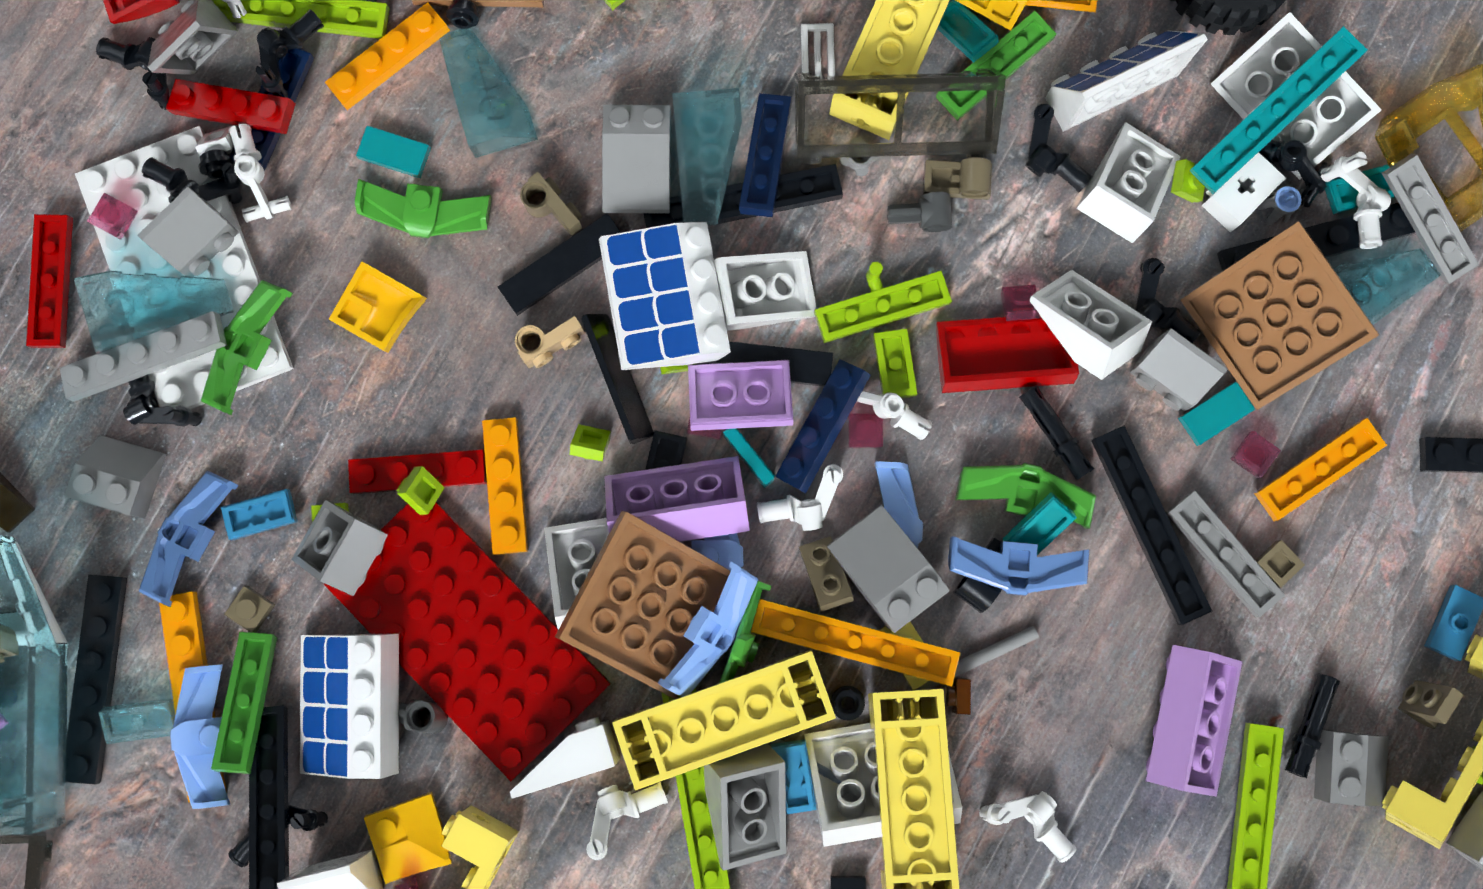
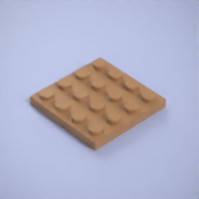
[1180,221,1379,410]
[555,511,731,699]

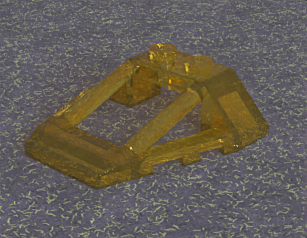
[1374,64,1483,232]

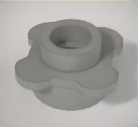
[840,138,879,177]

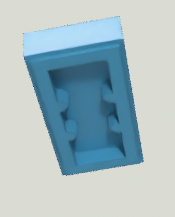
[221,489,298,540]
[1424,585,1483,661]
[771,739,817,815]

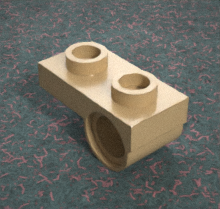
[515,316,585,369]

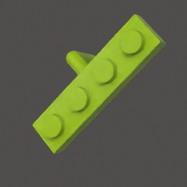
[814,262,952,343]

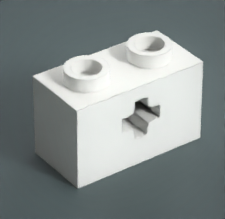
[1201,152,1286,232]

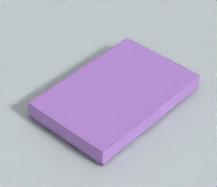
[688,360,793,431]

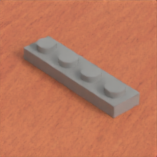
[1382,153,1479,284]
[1166,491,1285,617]

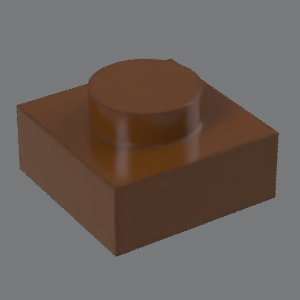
[946,678,971,715]

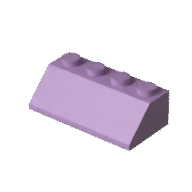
[604,456,750,542]
[1146,645,1242,797]

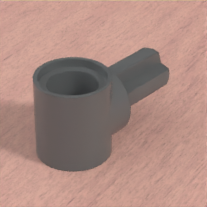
[887,192,952,232]
[398,699,448,734]

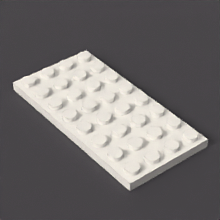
[75,126,294,409]

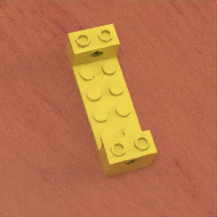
[829,0,950,140]
[1382,634,1483,849]
[612,650,836,790]
[868,689,959,889]
[442,805,519,889]

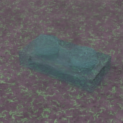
[99,698,175,744]

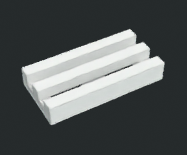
[800,23,835,91]

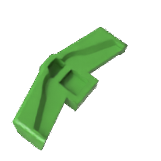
[355,179,492,238]
[201,280,293,416]
[955,463,1096,529]
[719,581,772,683]

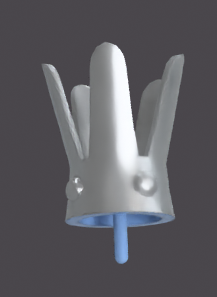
[1257,186,1302,225]

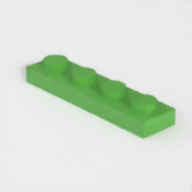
[936,10,1057,121]
[211,632,277,774]

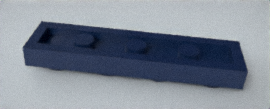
[230,48,314,172]
[739,93,792,217]
[775,359,871,493]

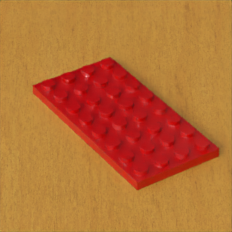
[324,501,611,782]

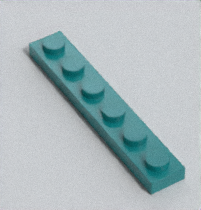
[1190,26,1368,194]

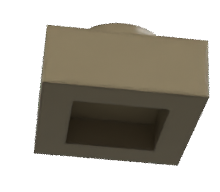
[1255,540,1305,588]
[224,586,275,633]

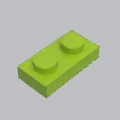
[873,329,917,398]

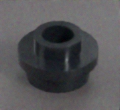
[446,0,480,29]
[198,150,234,179]
[830,686,865,721]

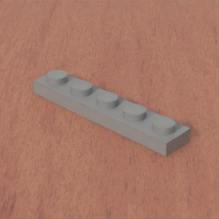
[60,311,227,402]

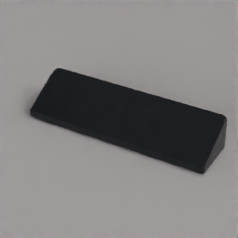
[581,314,654,444]

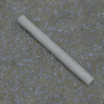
[914,626,1039,691]

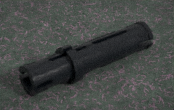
[1019,385,1095,481]
[1285,673,1340,779]

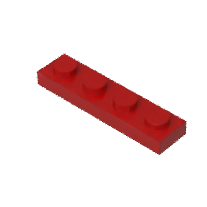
[166,79,296,134]
[26,214,73,348]
[348,449,487,494]

